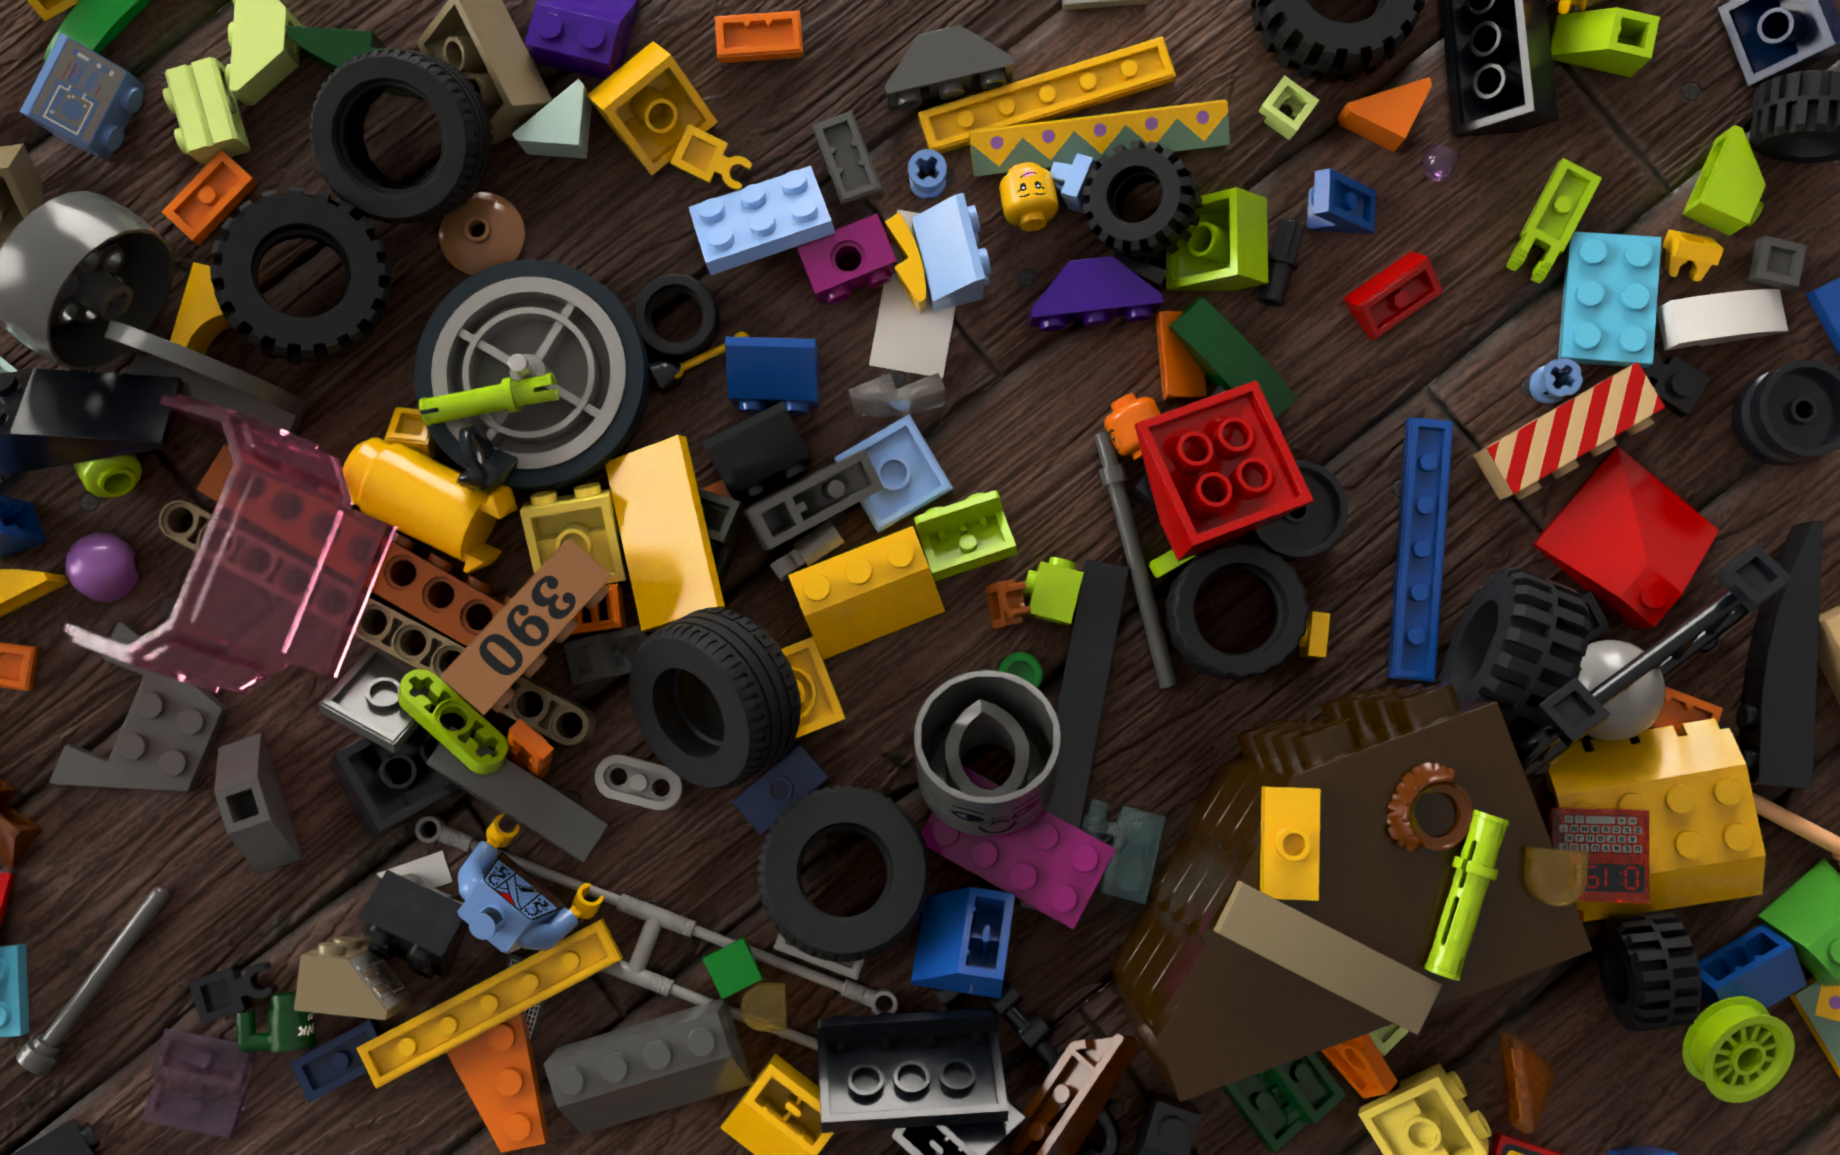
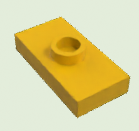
[1260,786,1321,901]

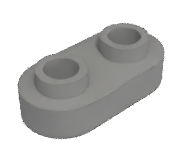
[595,754,684,810]

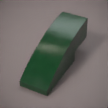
[285,26,423,99]
[1168,297,1298,420]

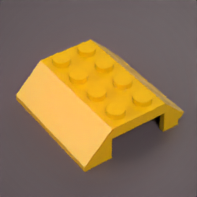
[1545,718,1766,922]

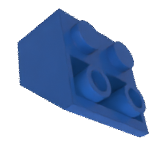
[911,887,1015,999]

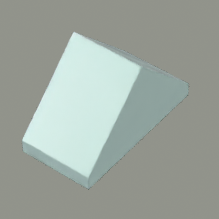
[512,79,592,159]

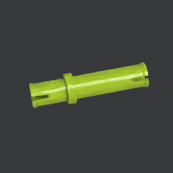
[419,372,559,427]
[1424,809,1510,981]

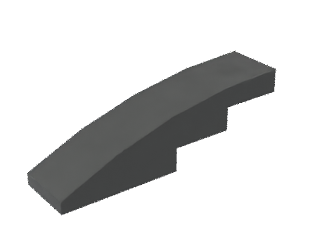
[424,726,608,862]

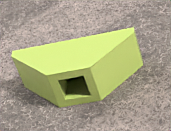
[225,0,301,106]

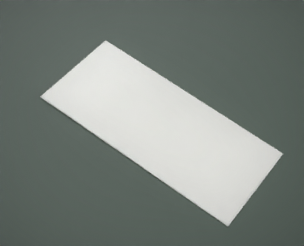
[869,209,956,378]

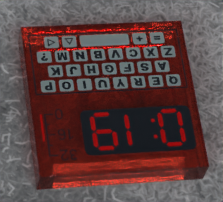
[1549,806,1650,904]

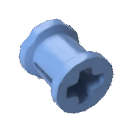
[908,149,947,200]
[1529,358,1583,404]

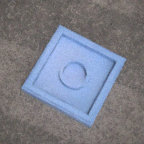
[834,414,953,534]

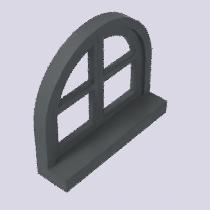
[103,320,309,442]

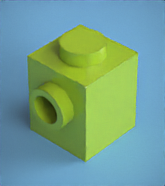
[1022,557,1084,626]

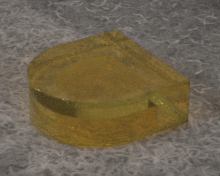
[1525,847,1588,906]
[741,982,788,1031]

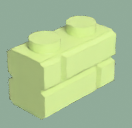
[163,57,251,165]

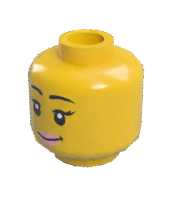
[999,162,1059,231]

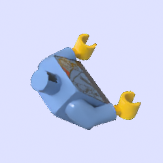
[457,813,604,954]

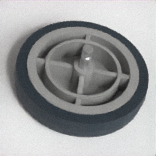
[414,260,650,492]

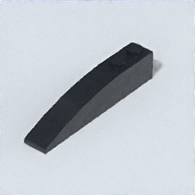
[1736,520,1823,789]

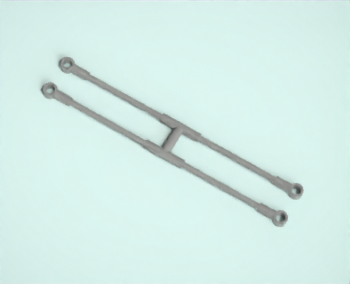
[402,815,898,1051]

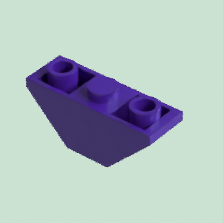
[1028,256,1163,332]

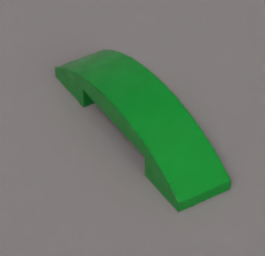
[43,0,152,61]

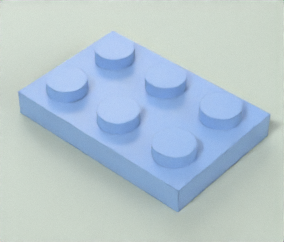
[688,166,835,275]

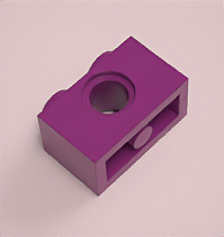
[796,214,897,305]

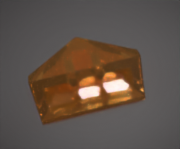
[1498,1032,1557,1134]

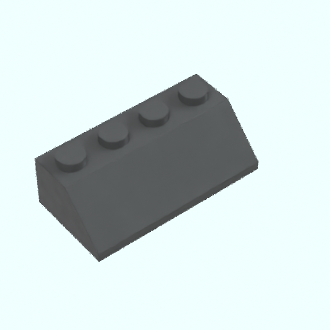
[544,998,753,1135]

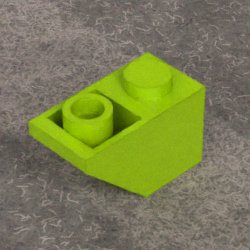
[1550,7,1660,77]

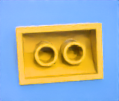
[788,526,945,660]

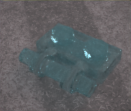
[1081,799,1166,904]

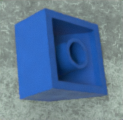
[725,337,821,415]

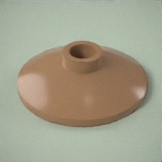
[439,192,526,276]

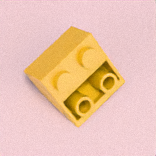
[720,1053,834,1155]

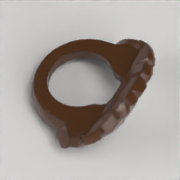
[1387,762,1473,852]

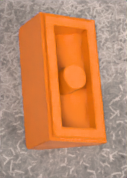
[1155,310,1207,402]

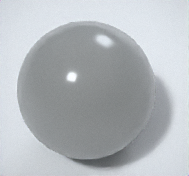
[1578,640,1666,741]

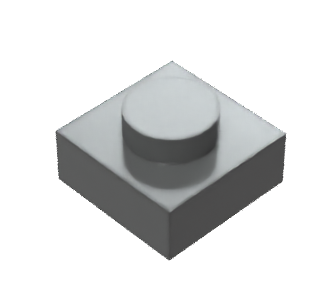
[1748,235,1807,291]

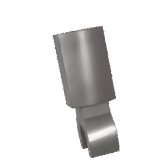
[770,520,845,582]

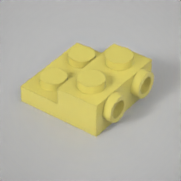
[520,482,628,584]
[1358,1063,1492,1155]

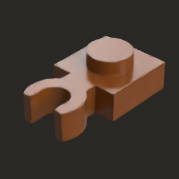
[985,579,1031,630]

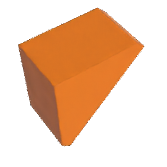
[1337,77,1432,152]

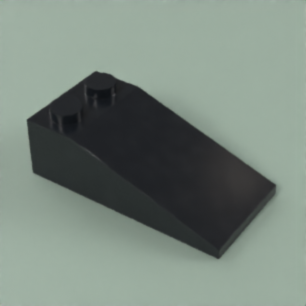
[0,368,184,476]

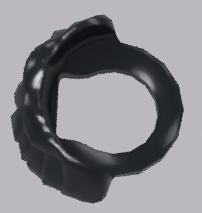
[457,424,518,491]

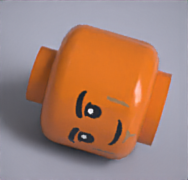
[1104,392,1161,461]

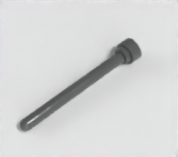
[16,886,170,1076]

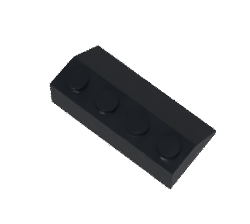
[1440,0,1559,137]

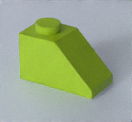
[1682,125,1766,236]

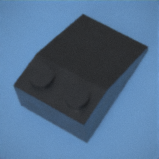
[328,691,476,841]

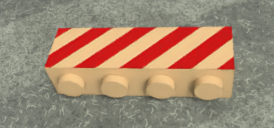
[1473,362,1665,500]

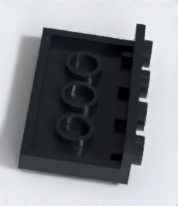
[817,1007,1009,1133]

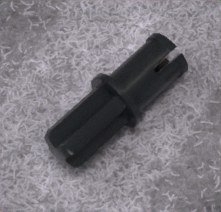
[1257,219,1305,307]

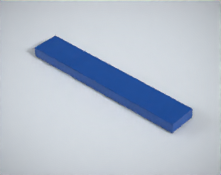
[1387,417,1453,682]

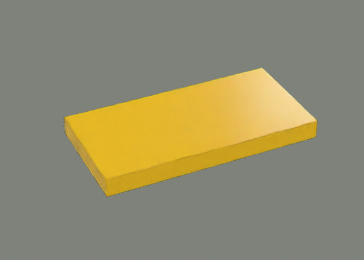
[605,435,725,632]

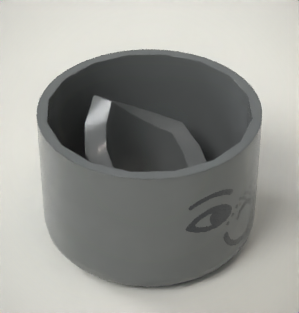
[914,670,1061,837]

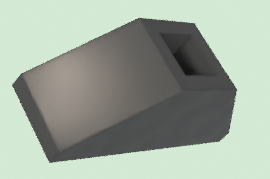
[885,25,1014,110]
[214,733,303,874]

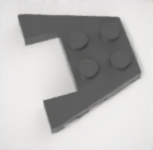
[49,622,229,792]

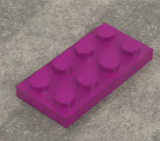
[922,765,1117,930]

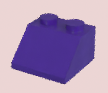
[524,0,639,80]

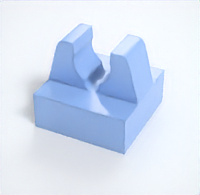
[1050,153,1098,214]

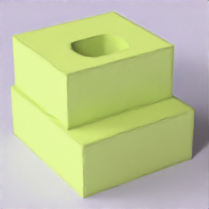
[1258,75,1320,141]

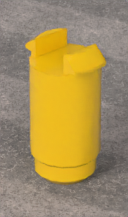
[340,438,518,574]

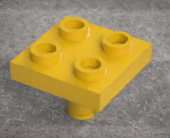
[781,637,846,739]

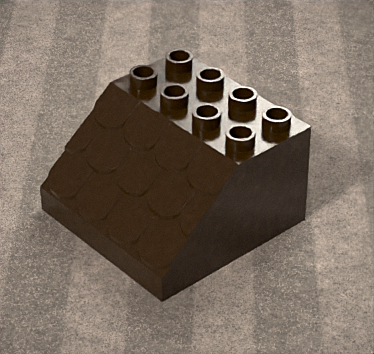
[1111,682,1593,1102]

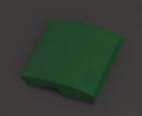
[1221,1053,1346,1153]

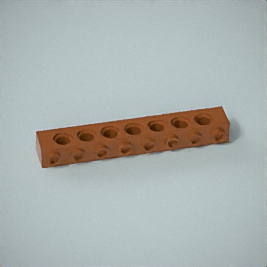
[196,444,512,646]

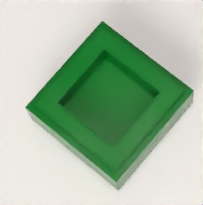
[702,936,764,999]

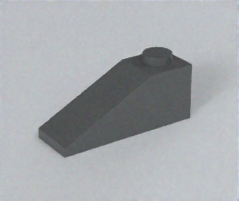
[742,449,884,550]

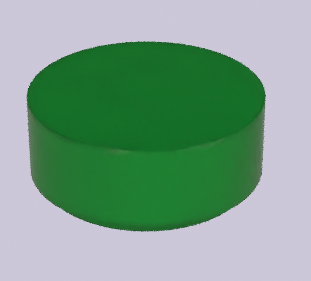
[999,652,1043,689]

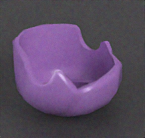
[65,531,139,603]

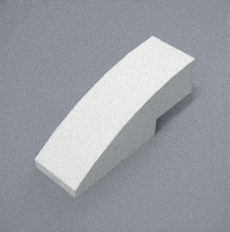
[1656,289,1788,351]

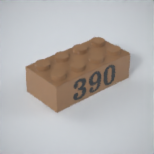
[441,538,612,715]

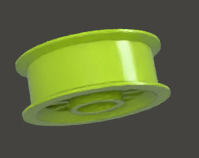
[1682,996,1795,1103]

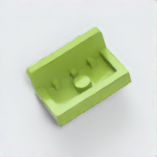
[914,490,1018,581]

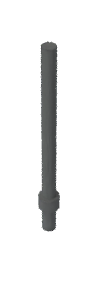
[1094,431,1177,689]

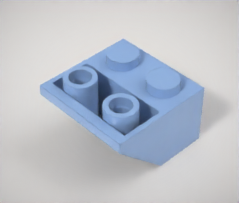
[912,193,991,311]

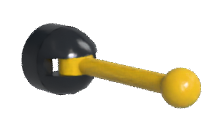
[649,331,750,395]

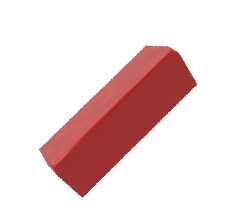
[1343,252,1444,341]

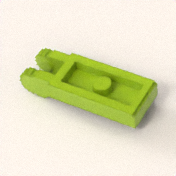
[1506,158,1602,284]

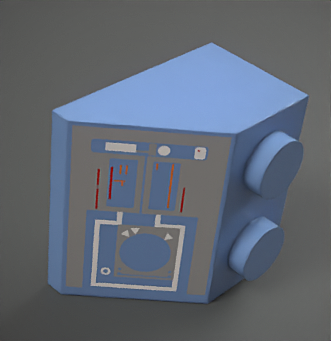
[20,33,147,161]

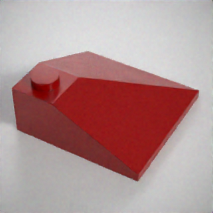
[1135,380,1314,561]
[1532,446,1719,630]

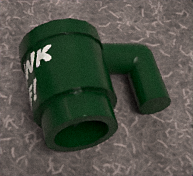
[236,991,316,1053]

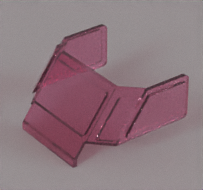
[63,394,397,694]

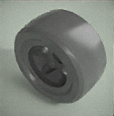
[0,191,174,370]

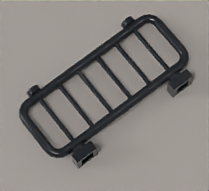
[1516,544,1793,779]

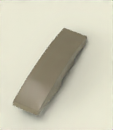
[1213,880,1442,1035]

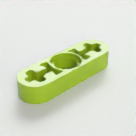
[398,669,508,775]

